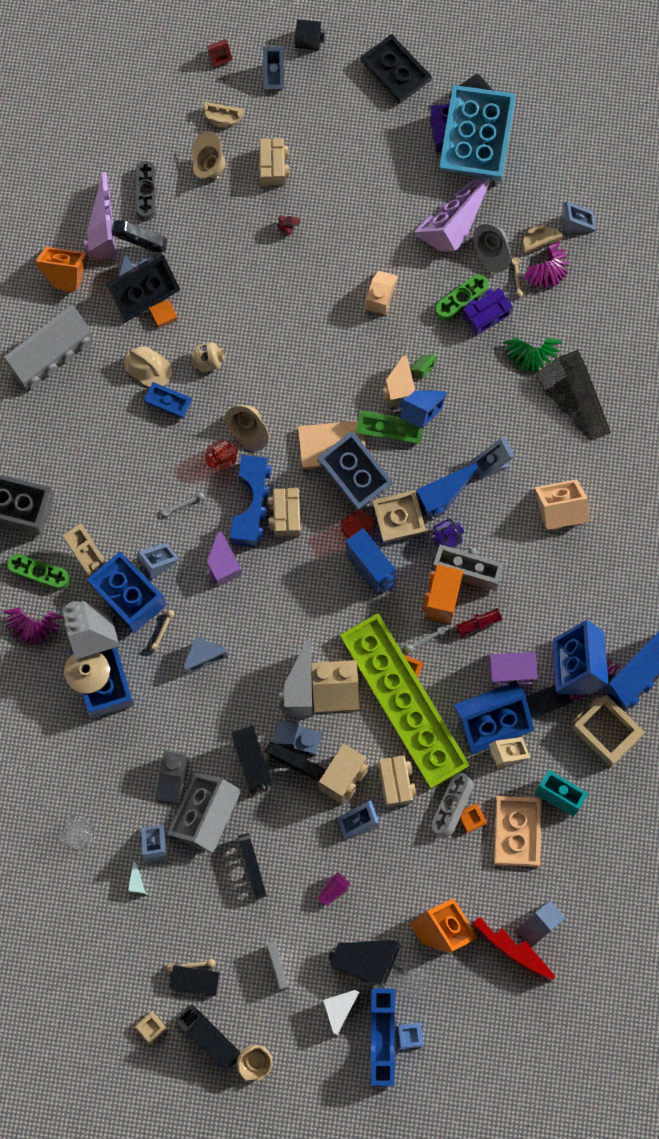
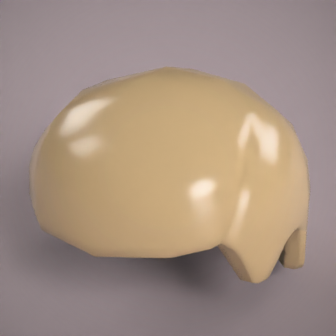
[237,1045,273,1082]

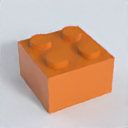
[422,564,463,624]

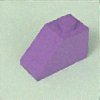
[206,531,242,586]

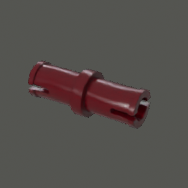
[456,608,503,638]

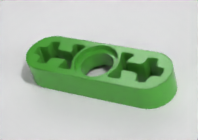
[436,275,488,321]
[8,554,70,590]

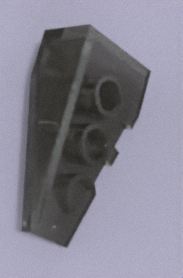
[536,350,611,441]

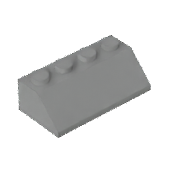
[4,304,93,391]

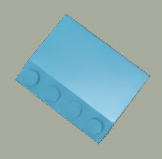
[439,85,516,182]

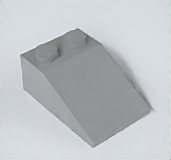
[280,640,312,717]

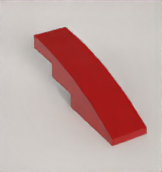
[472,917,556,982]

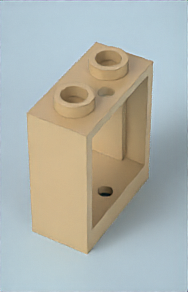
[572,694,645,768]

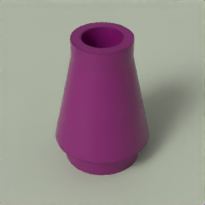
[318,872,351,907]

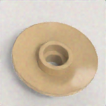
[64,652,110,694]

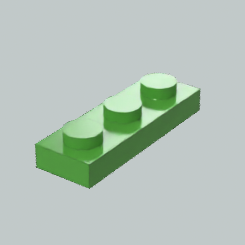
[356,410,423,444]

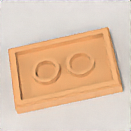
[298,421,366,470]
[494,796,542,868]

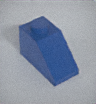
[400,391,447,429]

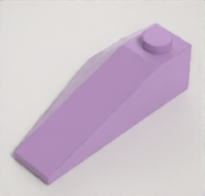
[84,172,116,260]
[414,177,490,252]

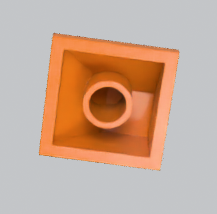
[35,247,87,292]
[410,898,478,953]

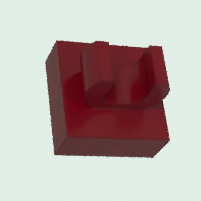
[207,39,233,67]

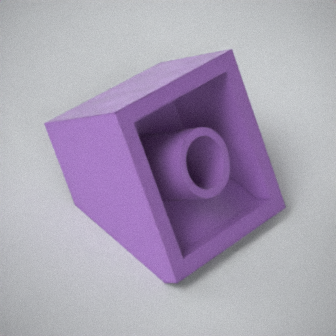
[486,651,538,686]

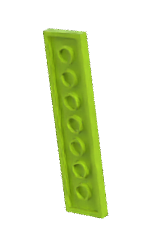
[340,613,470,789]

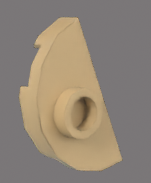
[203,102,244,127]
[522,225,563,255]

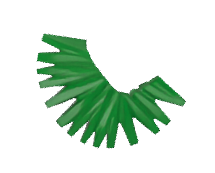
[503,337,562,372]

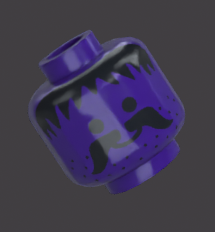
[431,519,465,548]

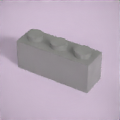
[432,544,504,592]

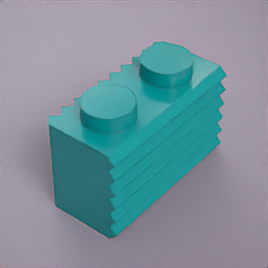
[534,770,588,817]

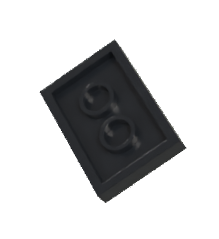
[360,34,432,103]
[106,252,181,322]

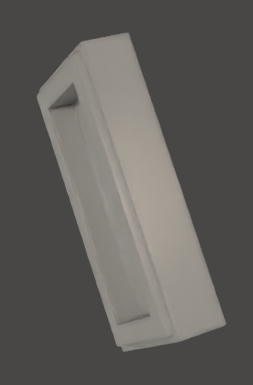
[266,941,289,991]

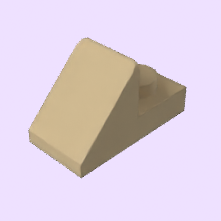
[489,737,530,769]

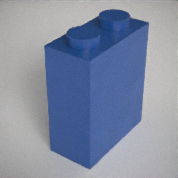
[345,528,396,594]

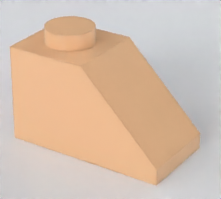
[365,271,398,315]
[383,355,415,408]

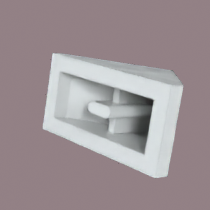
[323,990,359,1036]

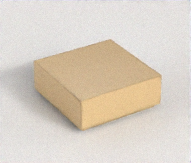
[134,1011,168,1045]

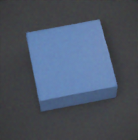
[397,1022,424,1050]

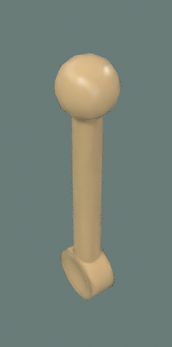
[511,257,523,298]
[151,610,175,653]
[167,959,216,973]

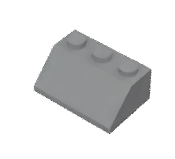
[62,601,119,659]
[167,772,241,853]

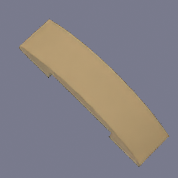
[62,523,106,577]

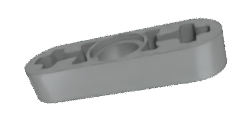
[431,773,473,838]

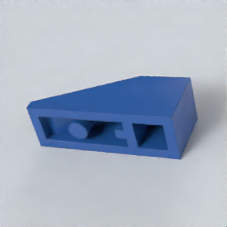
[416,463,478,519]

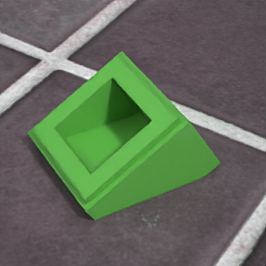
[410,354,436,380]

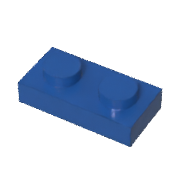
[144,382,192,420]

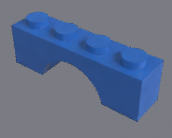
[230,455,272,547]
[370,988,395,1087]

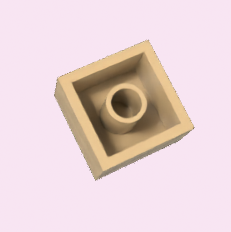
[319,743,368,804]

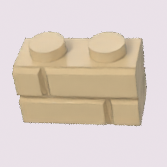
[259,138,289,186]
[269,488,301,537]
[378,756,416,808]

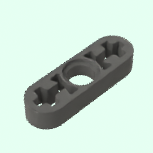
[136,161,156,221]

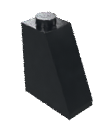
[231,725,272,794]
[328,940,401,988]
[175,1004,241,1070]

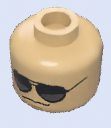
[191,342,225,372]

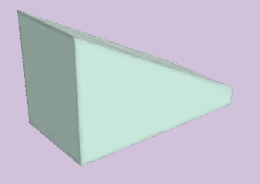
[128,862,146,895]

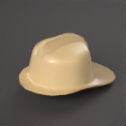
[192,131,226,179]
[124,346,172,387]
[225,405,269,451]

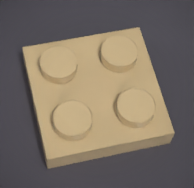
[372,490,426,543]

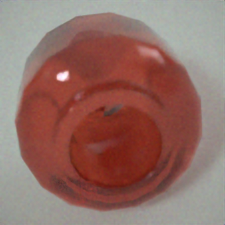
[204,439,238,471]

